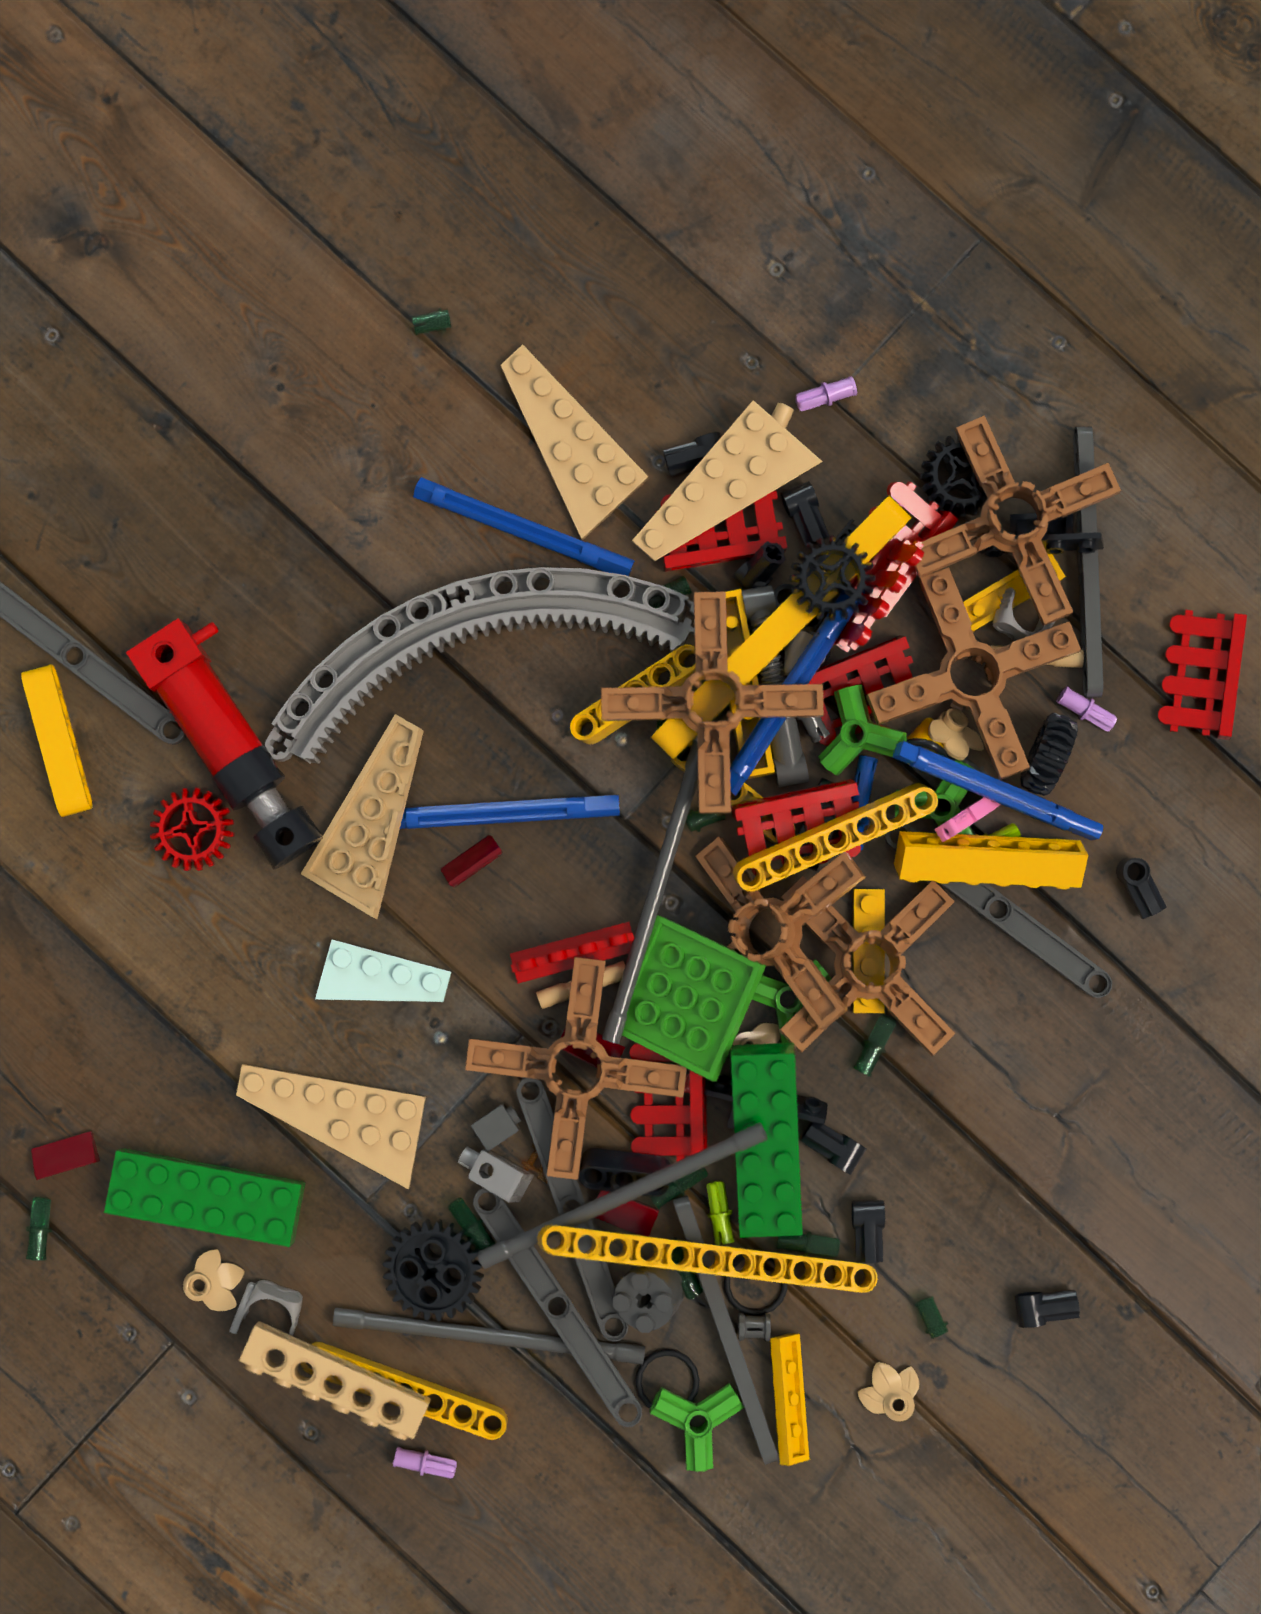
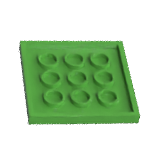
[622,915,766,1081]

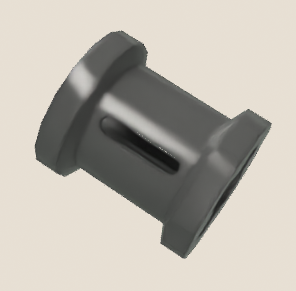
[738,1313,771,1342]

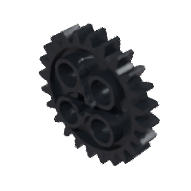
[382,1219,484,1322]

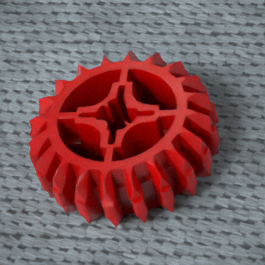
[150,788,235,871]

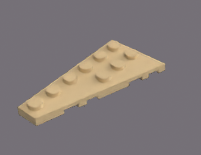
[500,345,648,541]
[631,400,823,561]
[301,714,424,919]
[236,1064,426,1190]

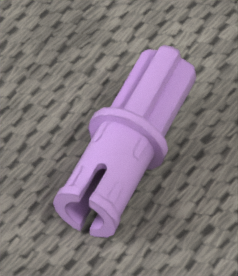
[795,376,857,411]
[1056,686,1117,732]
[393,1447,457,1479]

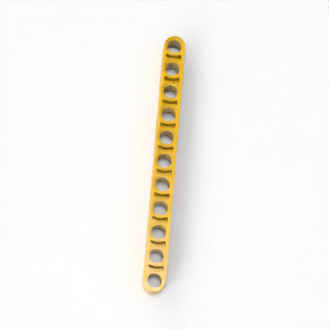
[651,496,912,759]
[537,1225,878,1293]

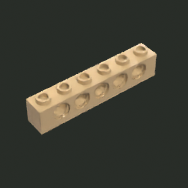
[239,1321,431,1440]

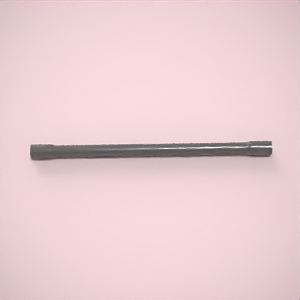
[601,740,698,1044]
[478,1122,768,1269]
[333,1308,645,1365]

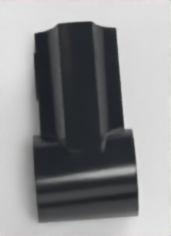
[663,432,721,477]
[780,481,830,548]
[732,541,786,590]
[1116,858,1167,919]
[800,1122,867,1175]
[851,1200,885,1263]
[1014,1290,1080,1328]

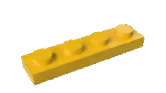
[963,553,1066,632]
[852,889,885,1013]
[770,1333,810,1466]

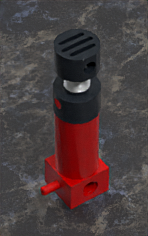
[126,618,323,870]

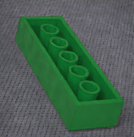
[731,1043,803,1238]
[104,1148,306,1247]

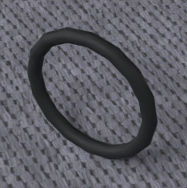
[724,1255,788,1316]
[635,1349,700,1409]

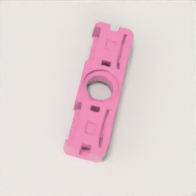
[934,797,1002,843]

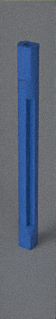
[413,477,635,576]
[730,593,859,796]
[892,741,1103,840]
[400,794,620,829]

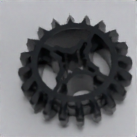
[920,436,987,518]
[789,535,875,622]
[1020,713,1078,796]

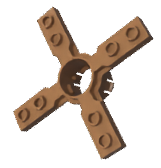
[914,415,1121,626]
[866,567,1081,780]
[601,592,824,814]
[695,837,866,1029]
[778,876,955,1056]
[465,957,687,1180]

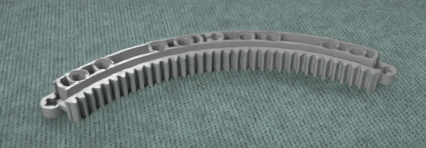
[265,567,694,764]

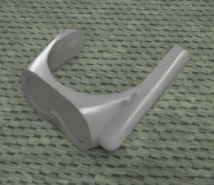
[993,588,1055,641]
[229,1280,303,1336]

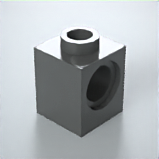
[471,1103,521,1151]

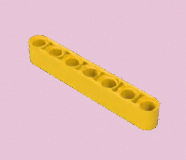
[733,783,938,892]
[301,1342,508,1440]

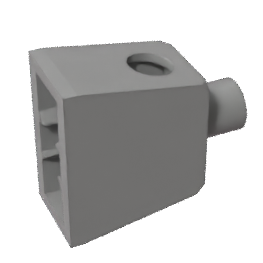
[458,1147,535,1202]

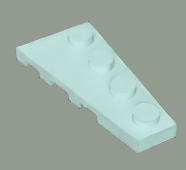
[315,939,452,1002]

